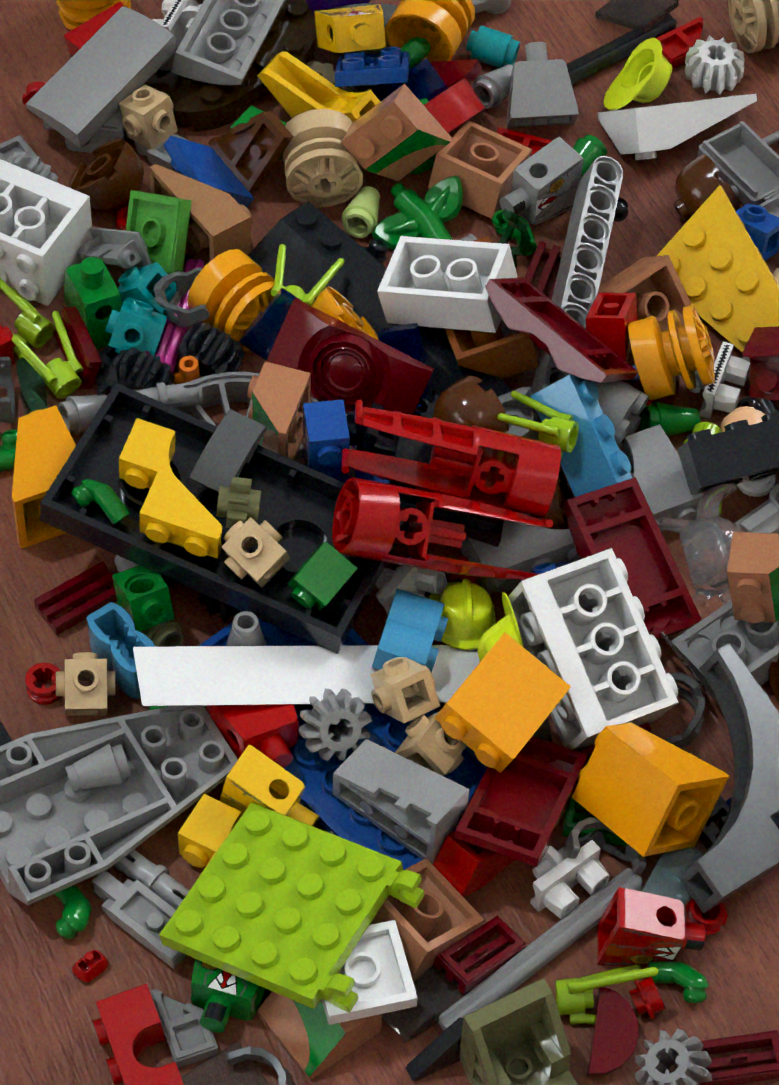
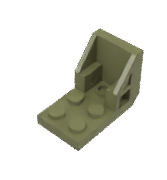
[459,978,578,1085]

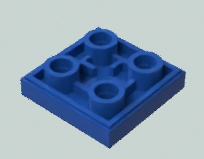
[334,46,410,87]
[164,136,254,207]

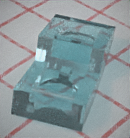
[642,847,705,909]

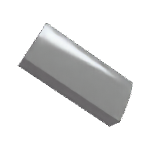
[171,0,286,85]
[26,6,177,149]
[671,601,779,706]

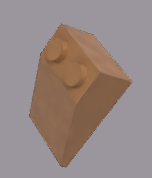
[149,164,253,266]

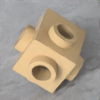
[119,84,178,150]
[222,517,291,588]
[56,652,115,716]
[370,657,440,723]
[395,711,467,776]

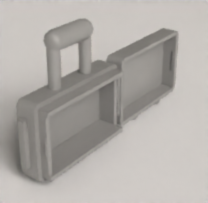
[697,121,779,217]

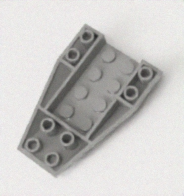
[0,705,238,905]

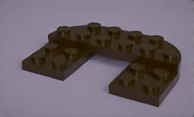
[141,0,316,132]

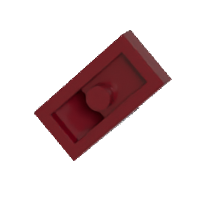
[742,326,779,403]

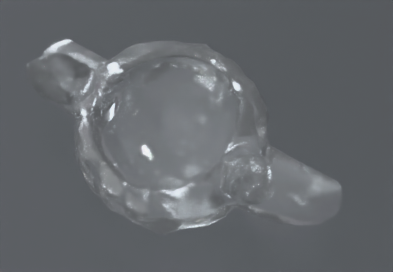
[659,483,745,609]

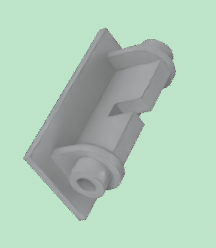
[79,227,152,269]

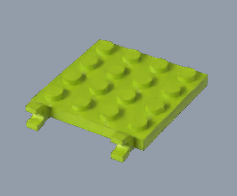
[159,802,425,1013]

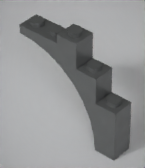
[678,643,779,914]

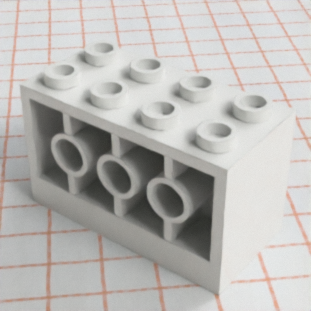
[0,159,93,306]
[508,548,679,751]

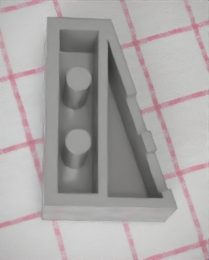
[333,739,469,864]

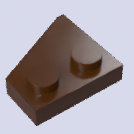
[208,111,294,192]

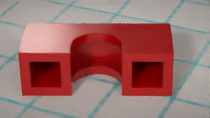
[92,983,184,1085]

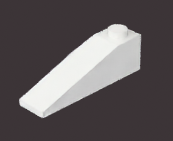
[598,94,757,160]

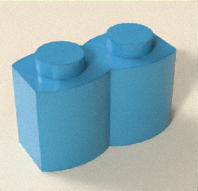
[372,588,448,672]
[87,602,155,700]

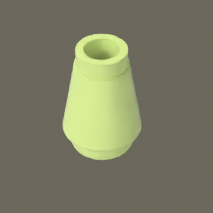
[342,186,380,238]

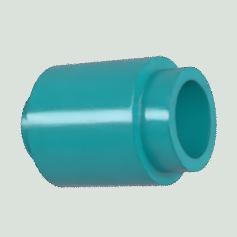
[466,25,521,68]

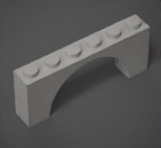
[460,424,704,594]

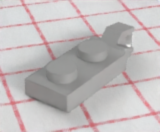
[92,871,187,969]

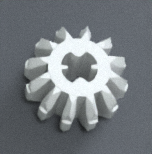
[685,35,745,95]

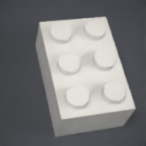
[377,236,518,333]

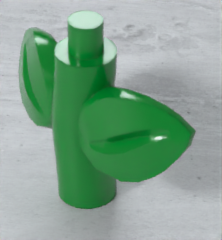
[372,175,463,250]

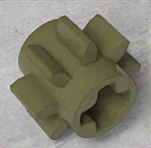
[216,477,262,528]

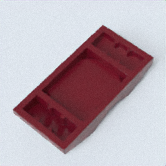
[485,278,638,383]
[266,298,435,415]
[564,477,702,640]
[454,736,588,867]

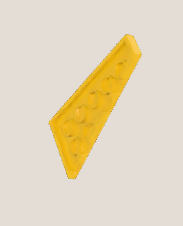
[657,185,779,353]

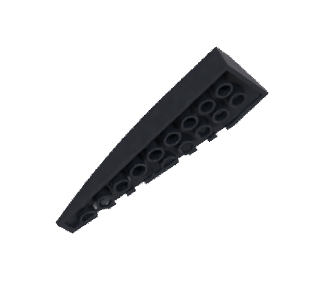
[248,201,512,406]

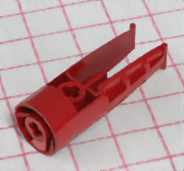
[341,400,561,519]
[332,477,553,580]

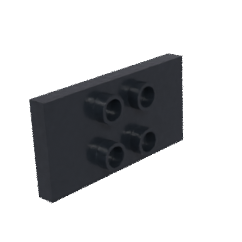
[40,383,407,654]

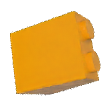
[12,405,76,549]
[434,633,571,773]
[572,723,729,857]

